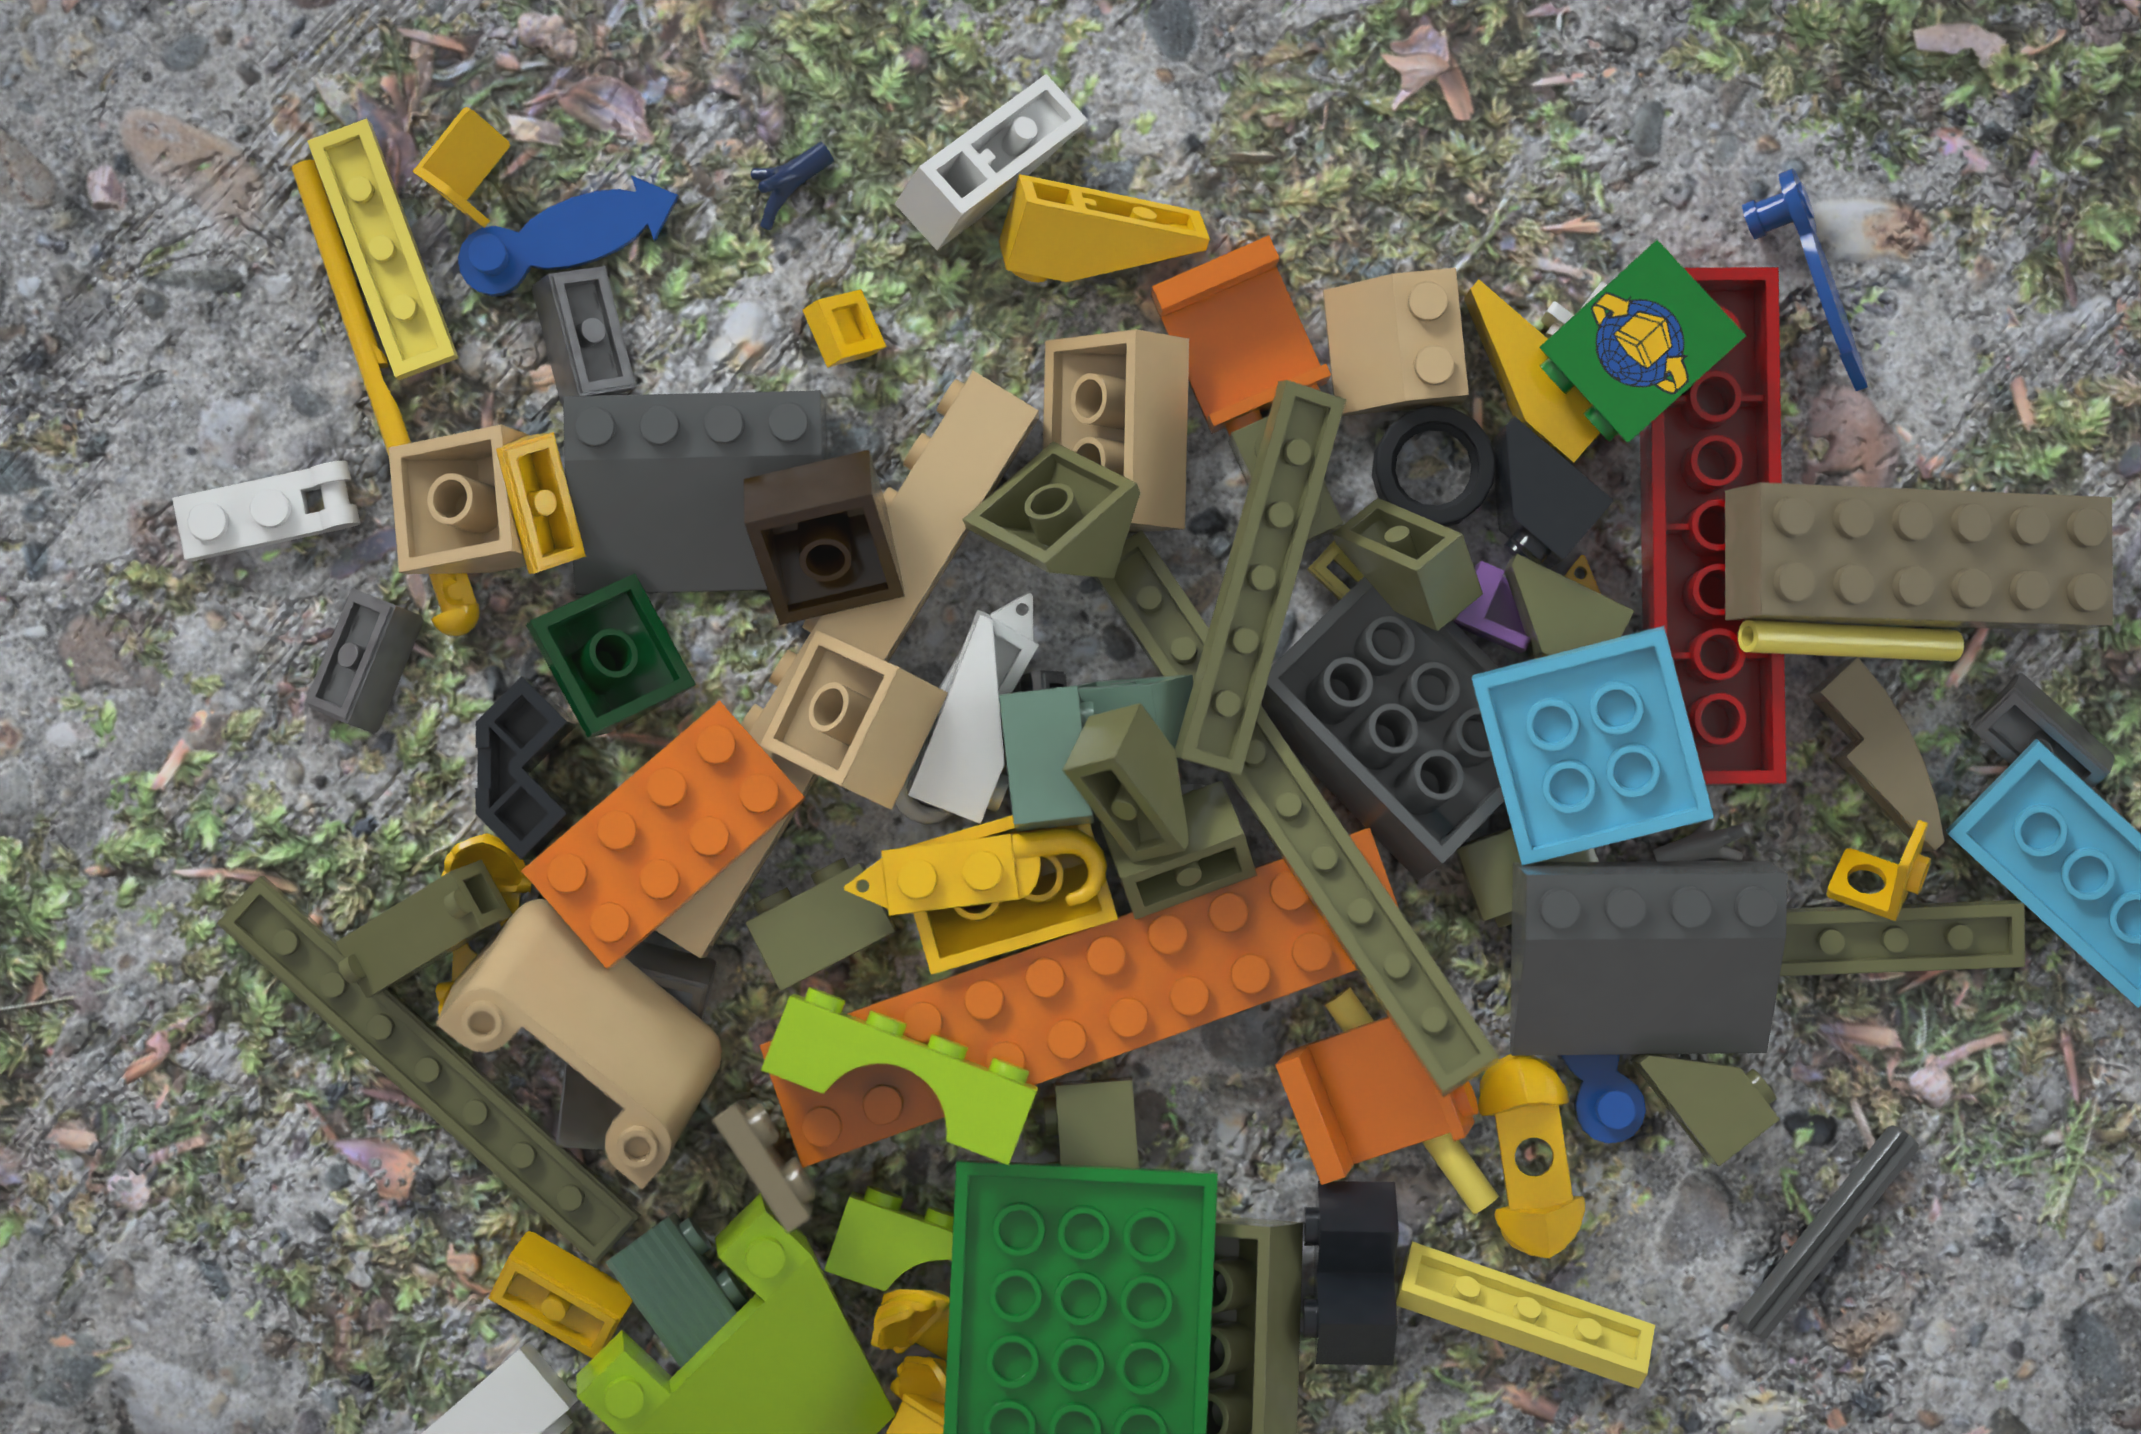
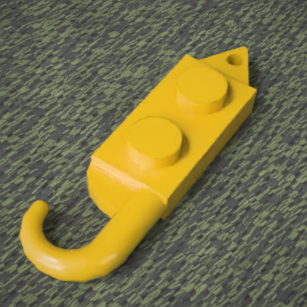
[844,828,1107,916]

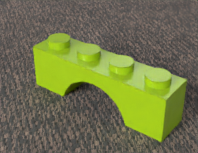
[761,987,1038,1165]
[824,1186,954,1292]

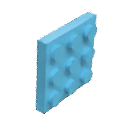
[1472,626,1714,866]

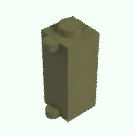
[335,859,512,998]

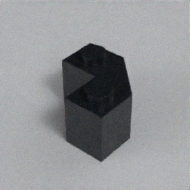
[475,676,577,860]
[1302,1181,1399,1365]

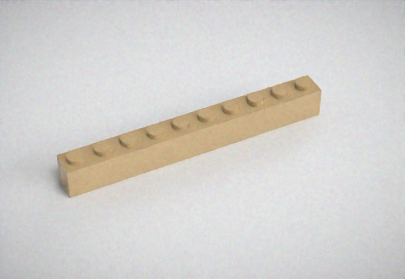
[655,371,1039,958]

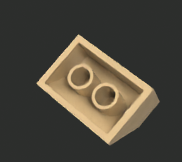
[1043,329,1189,532]

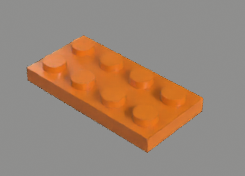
[521,700,805,970]

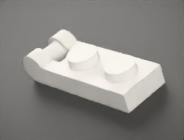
[172,461,360,562]

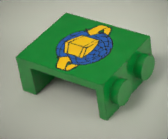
[1540,240,1746,443]

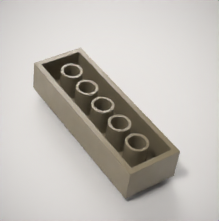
[1725,483,2113,631]

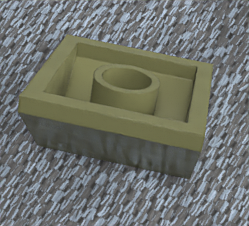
[962,441,1140,579]

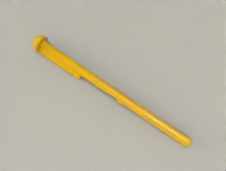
[291,160,480,636]

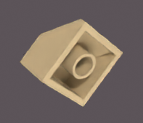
[1323,267,1469,416]
[388,425,529,574]
[760,630,948,810]

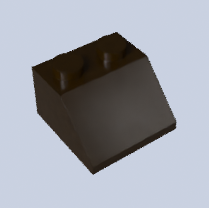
[744,450,905,625]

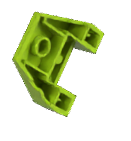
[576,1192,896,1434]

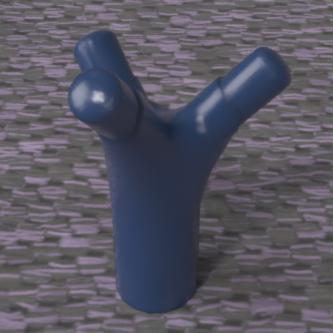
[750,141,834,230]

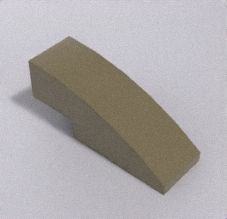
[1808,657,1944,851]

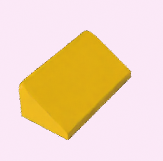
[496,432,586,574]
[488,1231,633,1359]

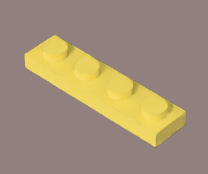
[307,118,459,381]
[1396,1241,1655,1389]

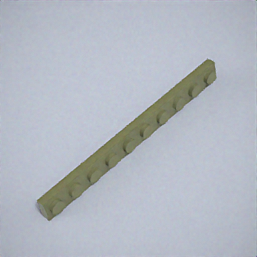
[1094,530,1499,1097]

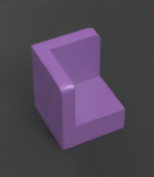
[1453,561,1531,654]

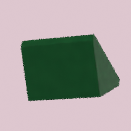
[526,573,696,738]

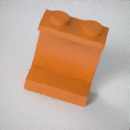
[1151,235,1331,437]
[1275,1016,1478,1185]

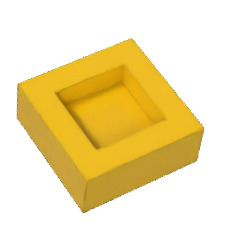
[802,289,887,368]

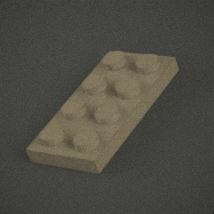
[712,1099,817,1233]

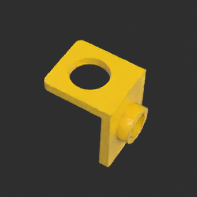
[412,107,510,228]
[1826,820,1931,921]

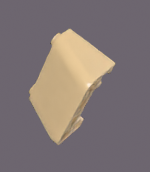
[436,899,722,1189]

